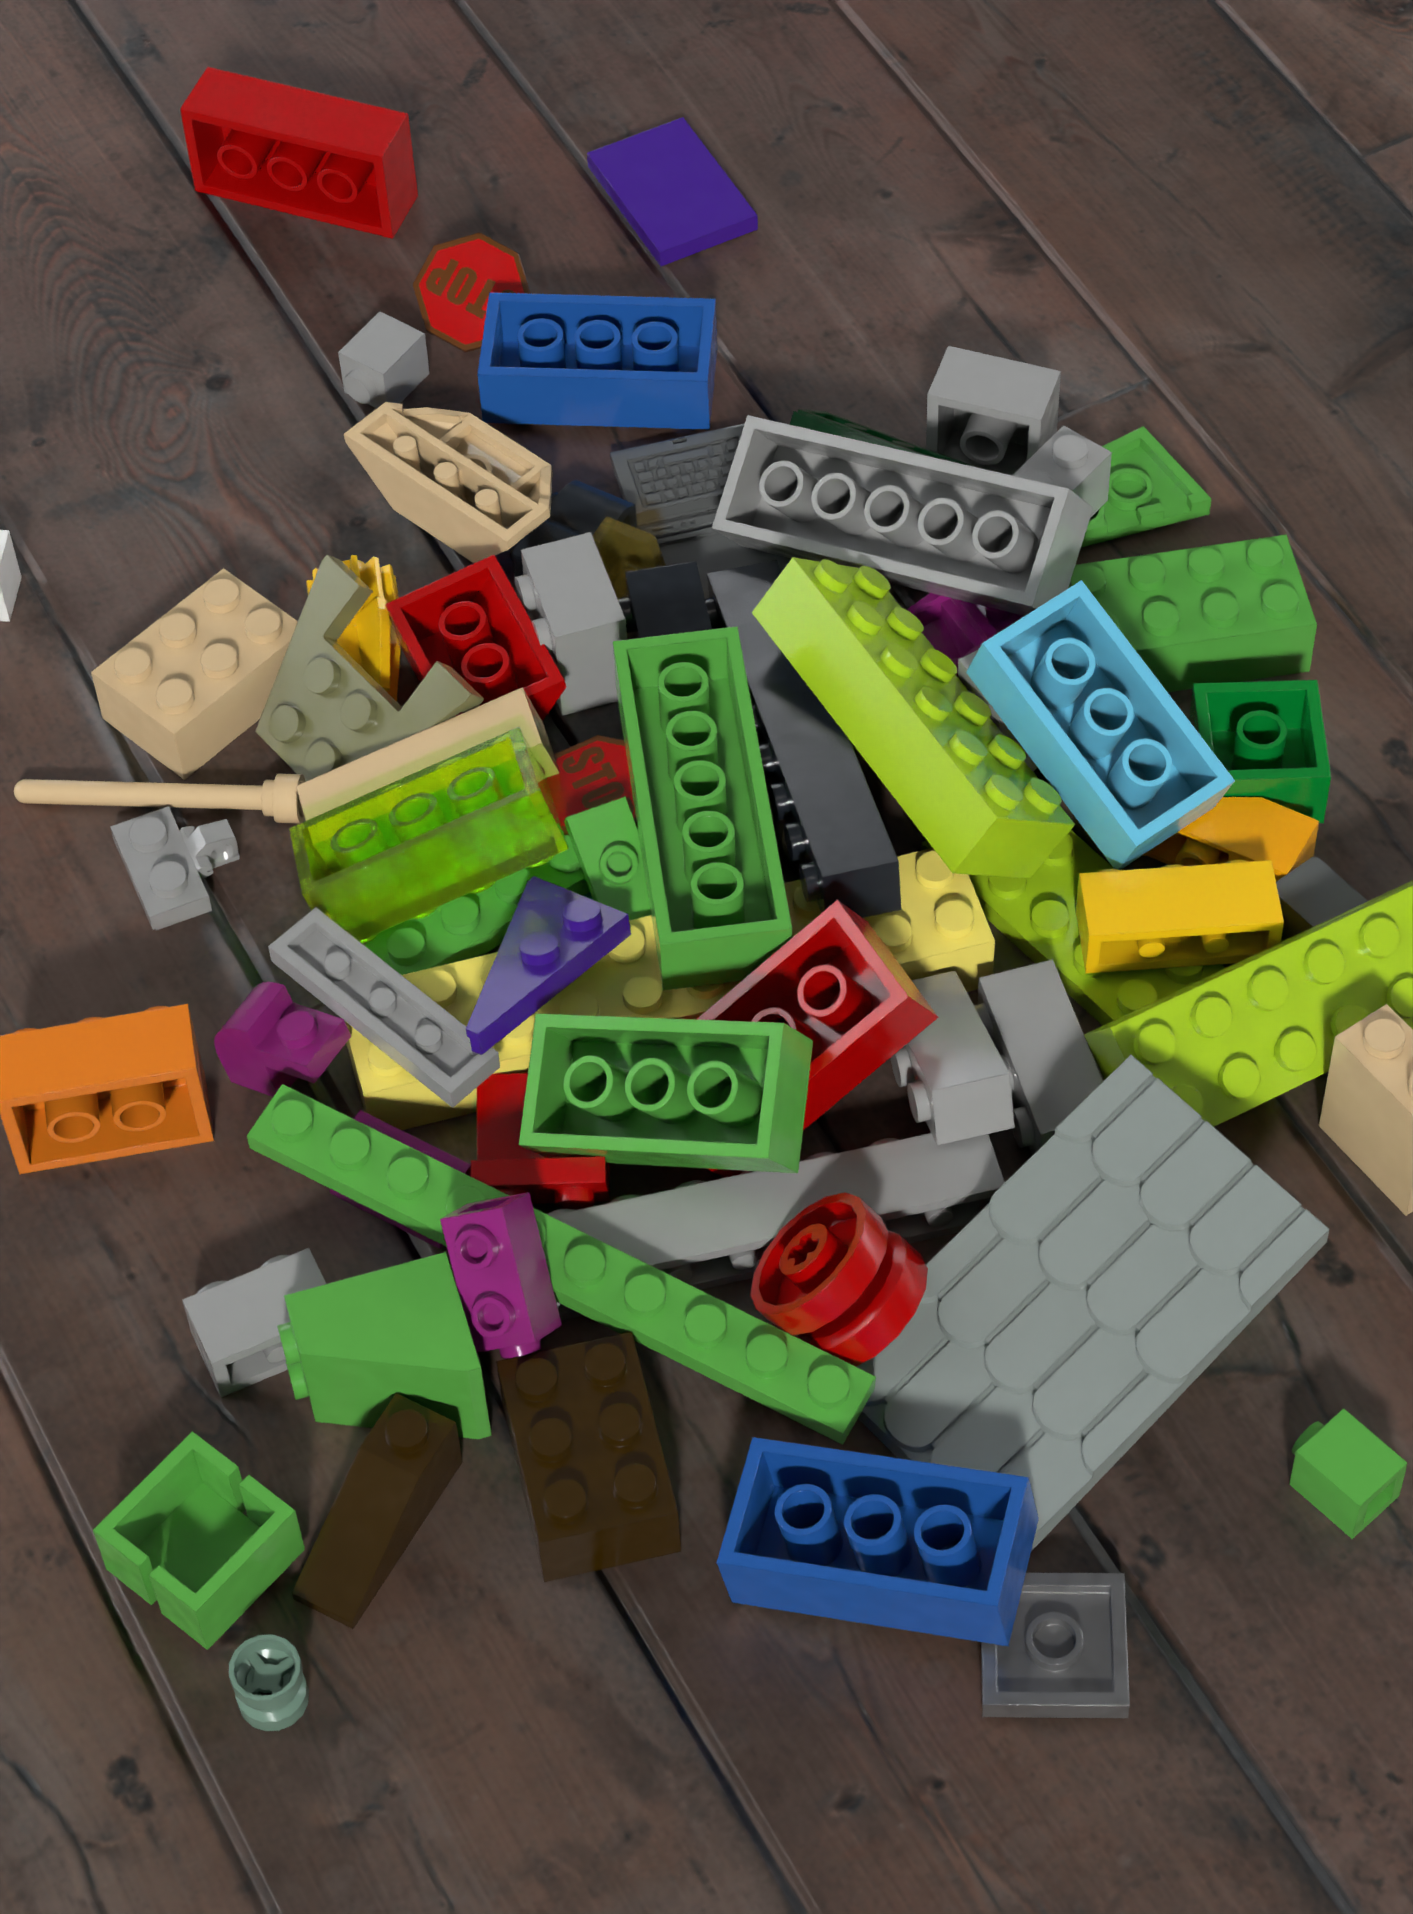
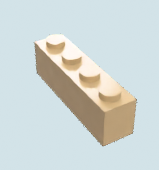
[296,687,559,875]

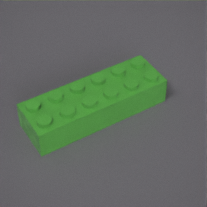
[613,626,792,991]

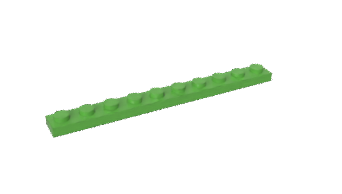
[247,1084,876,1445]

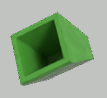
[277,1252,492,1439]

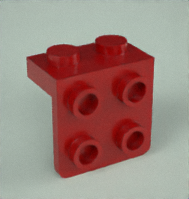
[471,1073,610,1209]

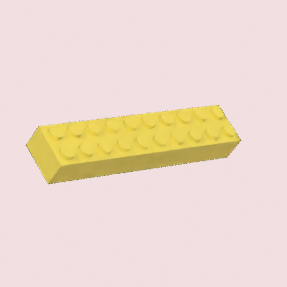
[340,848,995,1130]

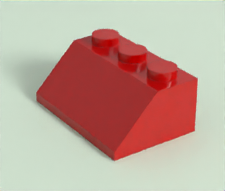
[385,554,566,721]

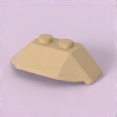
[344,402,553,563]

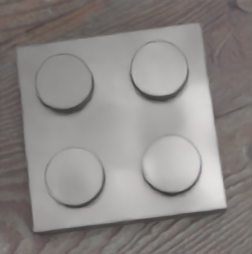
[981,1573,1130,1718]

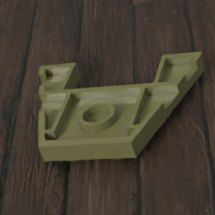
[255,554,484,781]

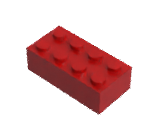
[180,67,418,239]
[696,900,939,1178]

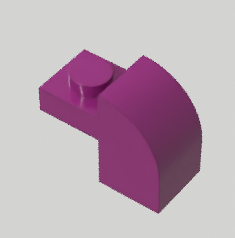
[214,982,351,1097]

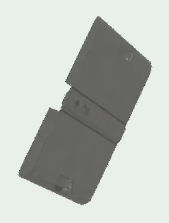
[610,423,791,598]

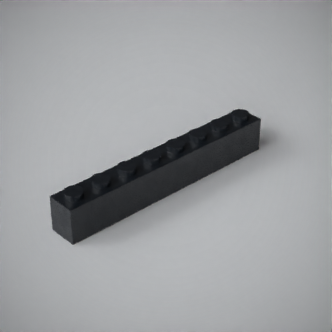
[705,560,901,918]

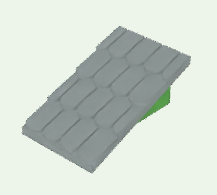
[857,1055,1329,1551]

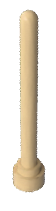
[14,774,306,823]

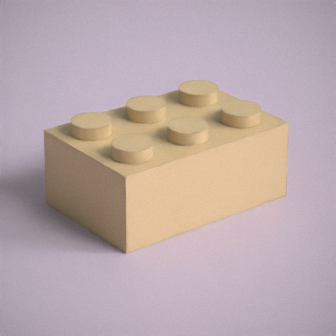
[91,568,298,780]

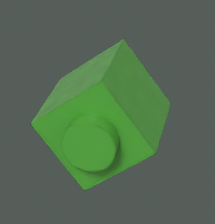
[1289,1409,1408,1539]

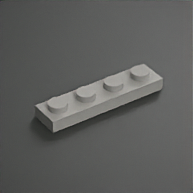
[268,907,500,1108]

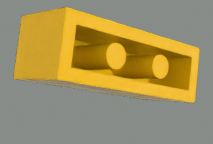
[1076,860,1284,974]

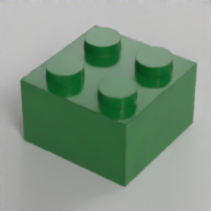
[1189,680,1331,823]

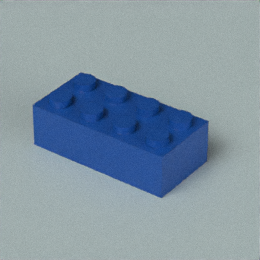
[477,292,717,430]
[716,1437,1039,1647]

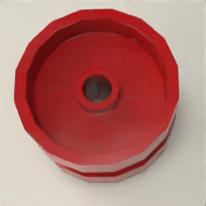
[750,1192,928,1367]

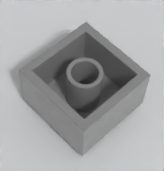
[926,346,1061,475]
[515,532,627,716]

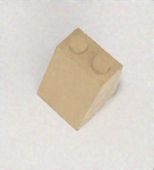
[1319,1004,1413,1216]

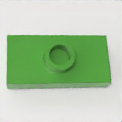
[564,797,651,920]

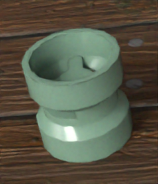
[229,1634,309,1731]

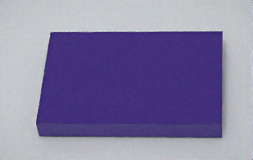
[587,117,758,267]

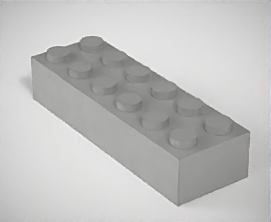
[712,415,1093,616]

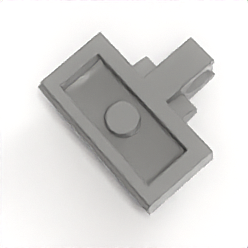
[110,806,240,931]

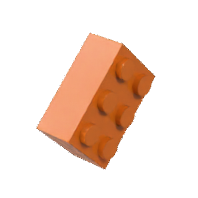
[0,1004,214,1175]

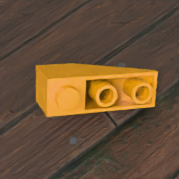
[1142,797,1319,882]

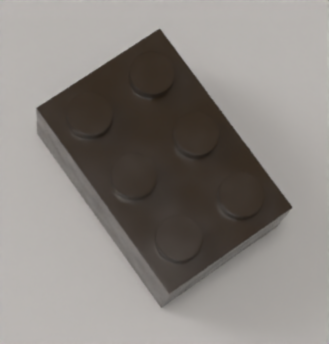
[496,1332,681,1582]

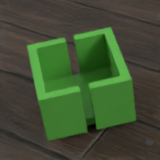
[93,1431,305,1650]

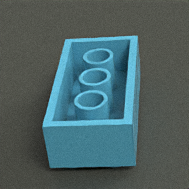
[966,580,1235,870]

